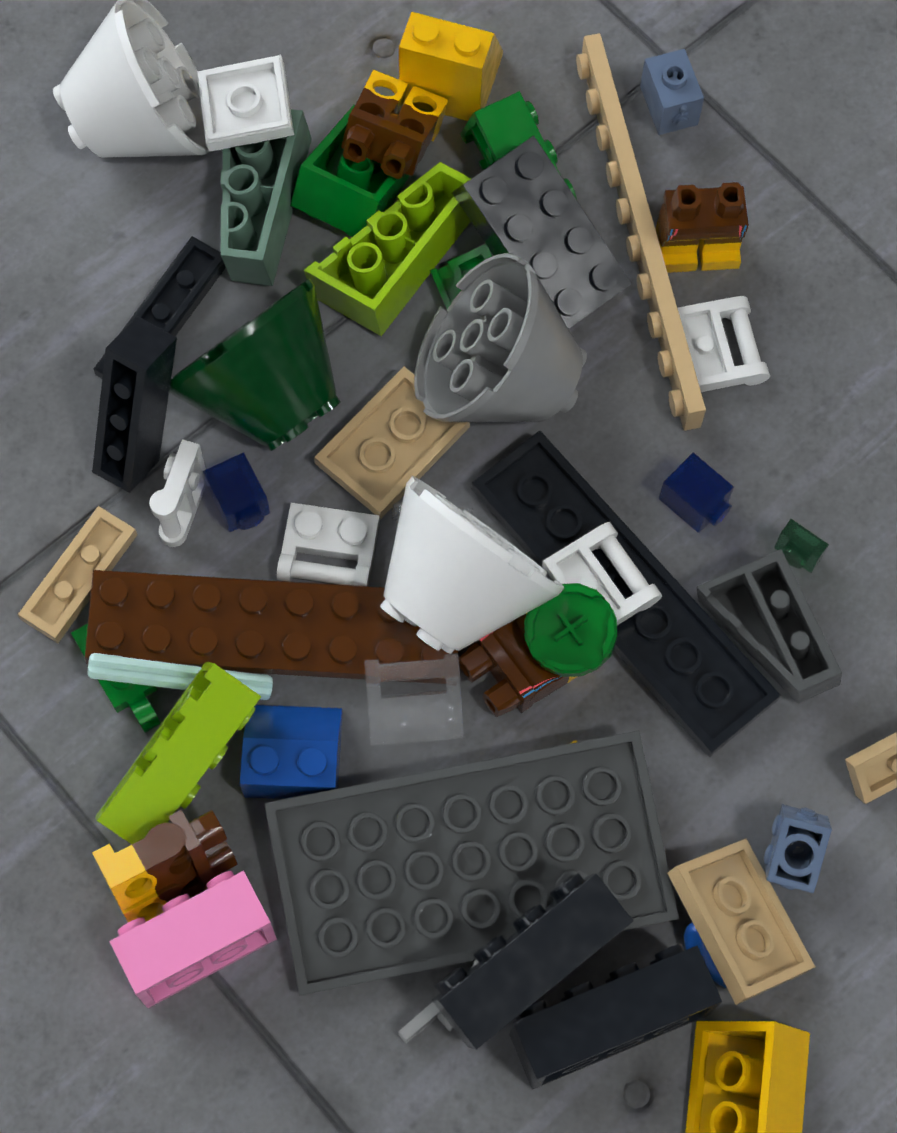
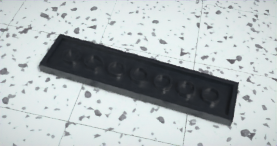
[471,431,781,757]

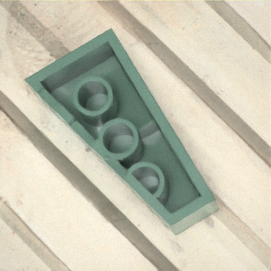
[221,109,312,286]

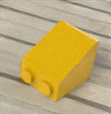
[399,12,503,121]

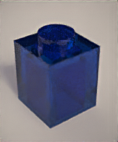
[203,452,270,532]
[659,452,734,533]

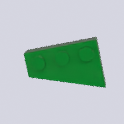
[460,91,577,200]

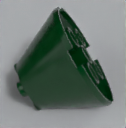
[169,279,341,451]

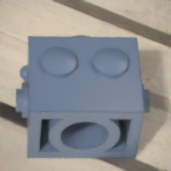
[640,49,704,135]
[764,804,832,893]

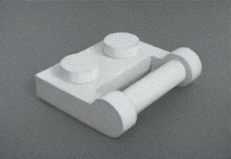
[678,296,770,392]
[149,439,208,547]
[277,503,380,587]
[542,522,662,625]

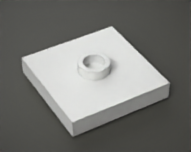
[197,55,294,152]

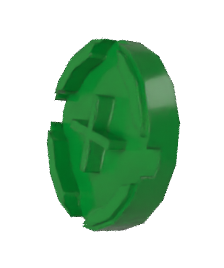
[524,583,617,677]

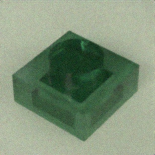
[774,519,829,573]

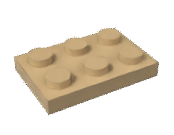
[314,366,470,519]
[667,838,815,1005]

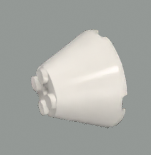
[53,0,209,158]
[380,476,564,654]

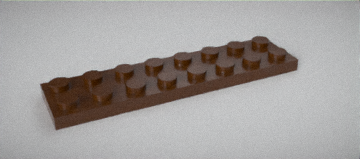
[85,570,458,685]

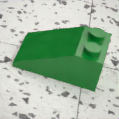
[290,105,410,237]

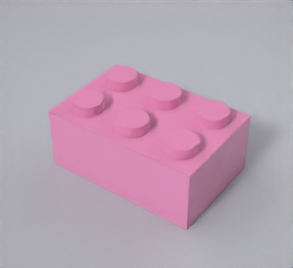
[109,870,277,1008]

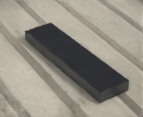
[93,236,226,379]

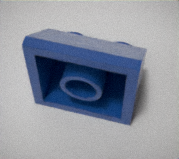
[240,705,343,799]

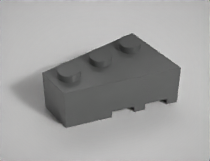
[697,549,842,703]

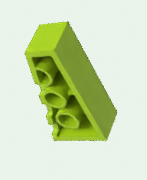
[304,162,471,337]
[95,662,261,845]

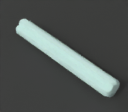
[87,653,273,700]

